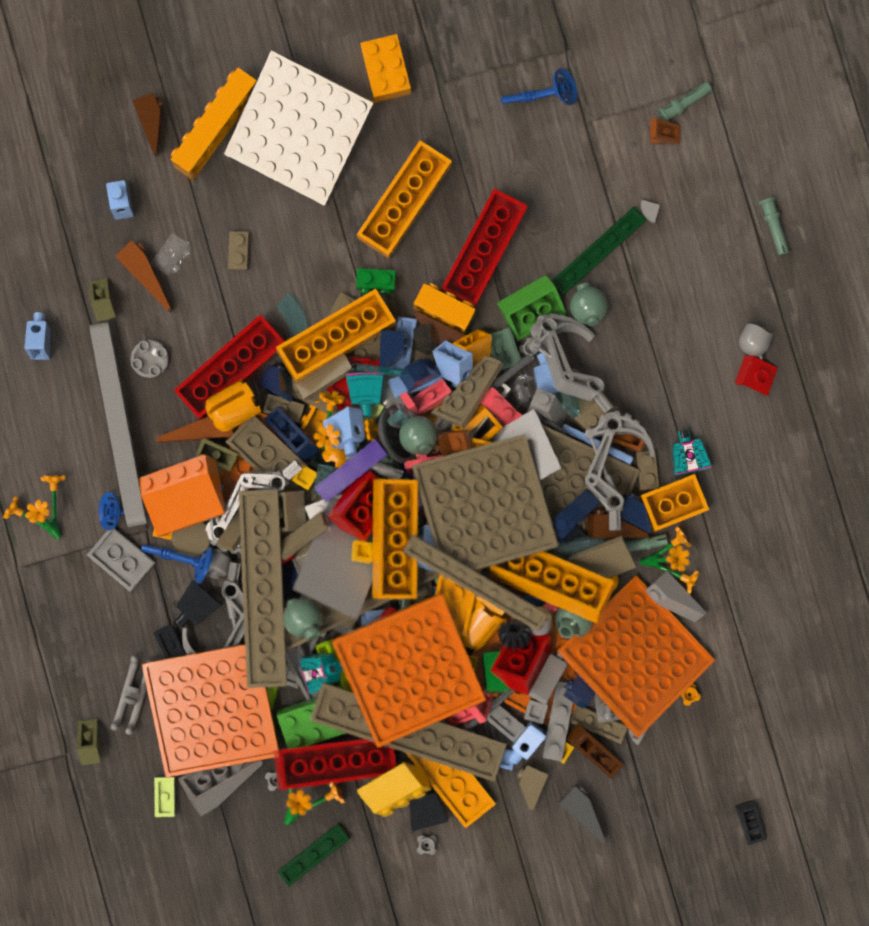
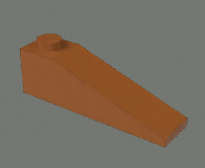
[115,240,173,313]
[156,416,235,443]

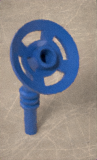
[500,68,578,105]
[98,492,150,530]
[142,544,213,584]

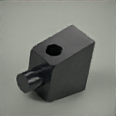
[174,580,221,628]
[409,792,448,831]

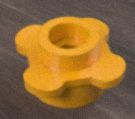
[681,683,701,706]

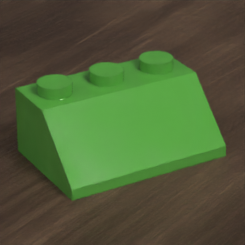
[497,275,567,342]

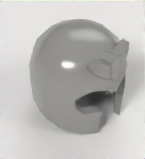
[739,324,773,360]

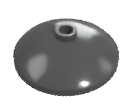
[378,406,416,463]

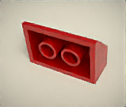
[327,471,379,541]
[491,634,552,695]

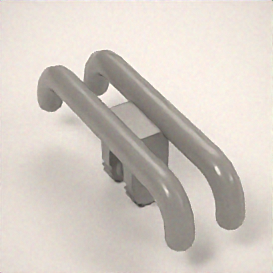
[111,655,152,735]

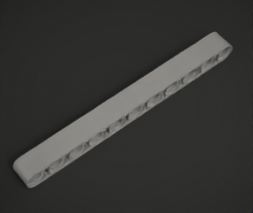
[90,321,148,528]

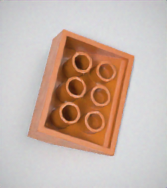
[138,454,226,537]

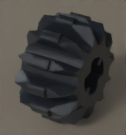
[498,618,532,651]

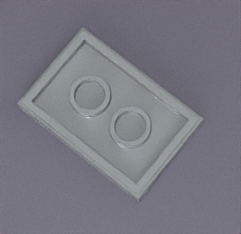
[87,528,156,592]

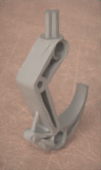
[529,313,614,414]
[584,410,655,531]
[205,460,303,554]
[182,562,245,655]

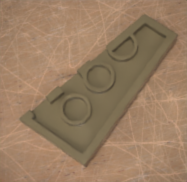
[431,355,503,429]

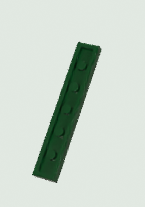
[551,207,647,297]

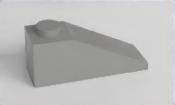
[645,571,706,622]

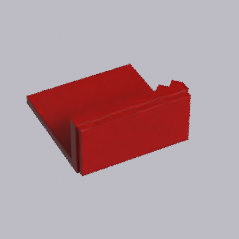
[735,356,778,396]

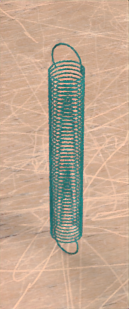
[351,363,408,377]

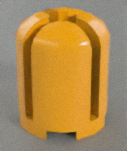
[205,379,261,432]
[459,596,507,650]

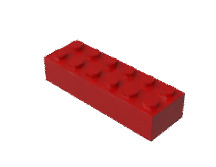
[441,188,528,309]
[174,314,285,420]
[274,739,396,790]

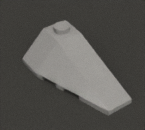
[178,760,263,816]

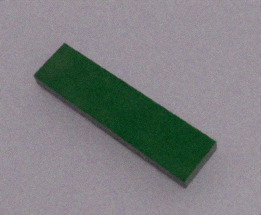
[277,823,350,887]

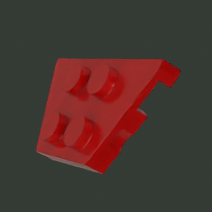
[326,357,379,411]

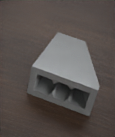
[527,388,567,428]
[528,652,568,705]

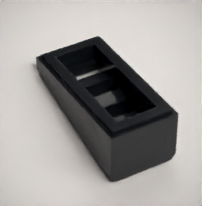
[735,800,766,846]

